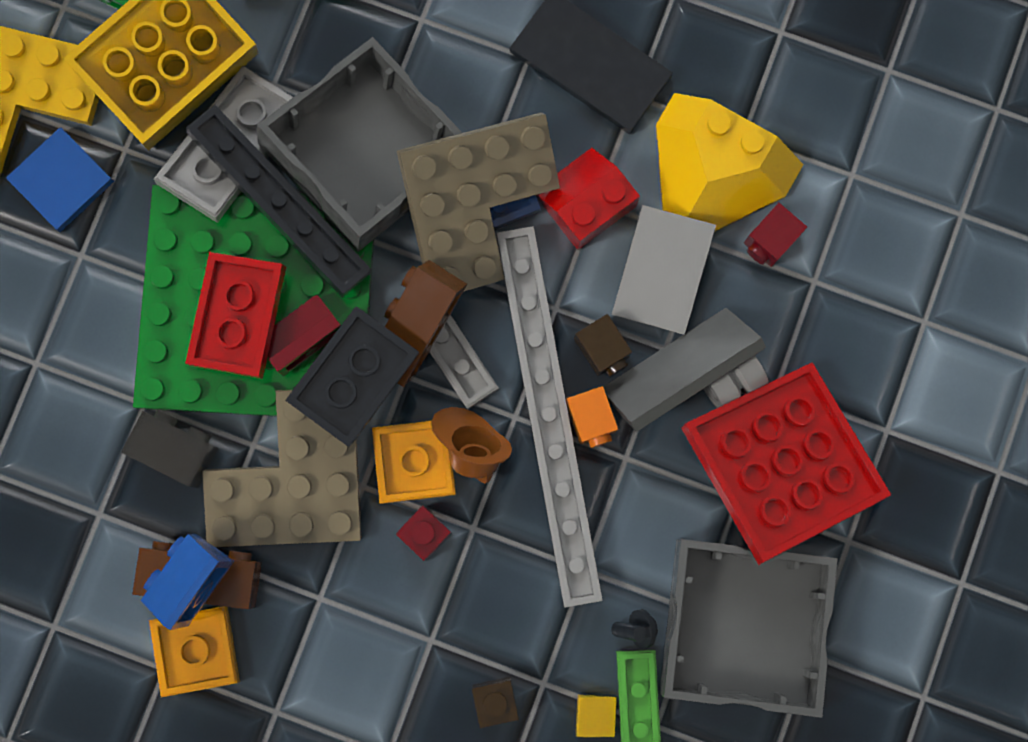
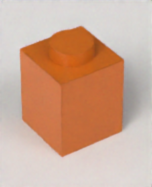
[566,386,618,448]

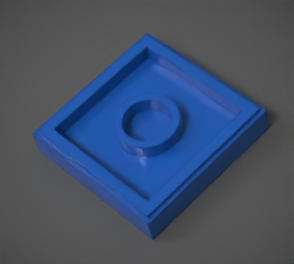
[6,127,115,232]

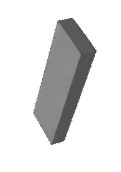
[429,315,499,410]

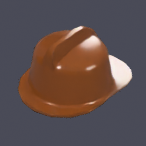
[431,407,512,484]

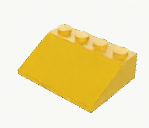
[63,0,258,151]

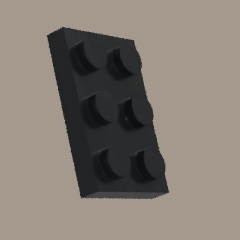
[285,306,420,448]

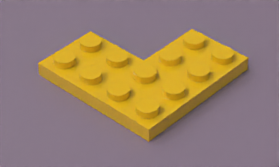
[0,26,100,176]

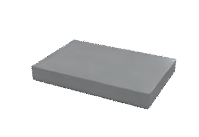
[612,205,716,335]

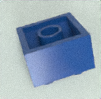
[141,534,234,630]

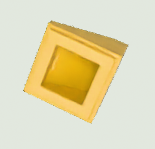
[576,694,617,737]

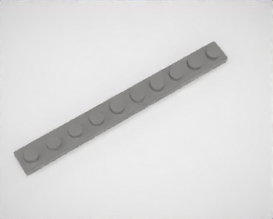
[497,226,603,608]

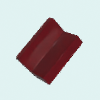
[268,295,341,376]

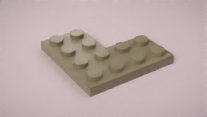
[396,113,560,292]
[202,389,362,547]

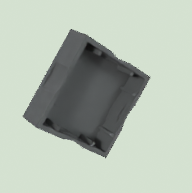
[257,37,462,252]
[659,539,838,718]

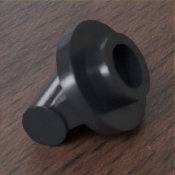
[611,609,658,649]

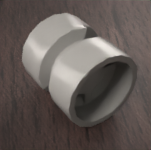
[703,356,769,408]

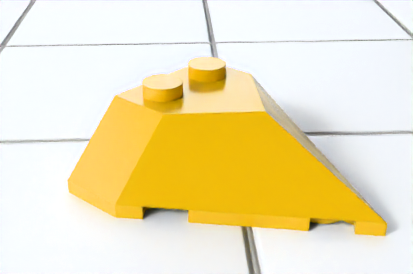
[656,93,804,232]

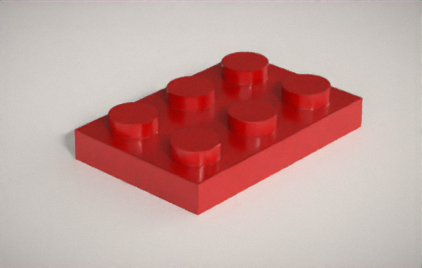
[185,252,286,379]

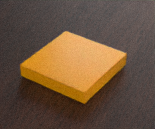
[372,421,456,504]
[149,606,240,697]

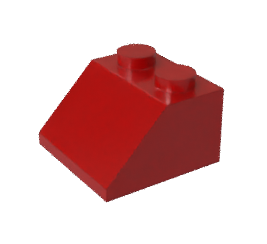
[536,147,640,250]

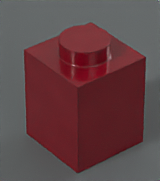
[744,202,807,267]
[396,505,452,561]

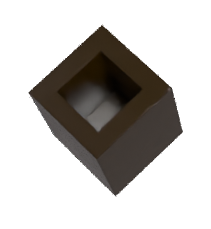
[574,313,632,377]
[472,676,519,728]

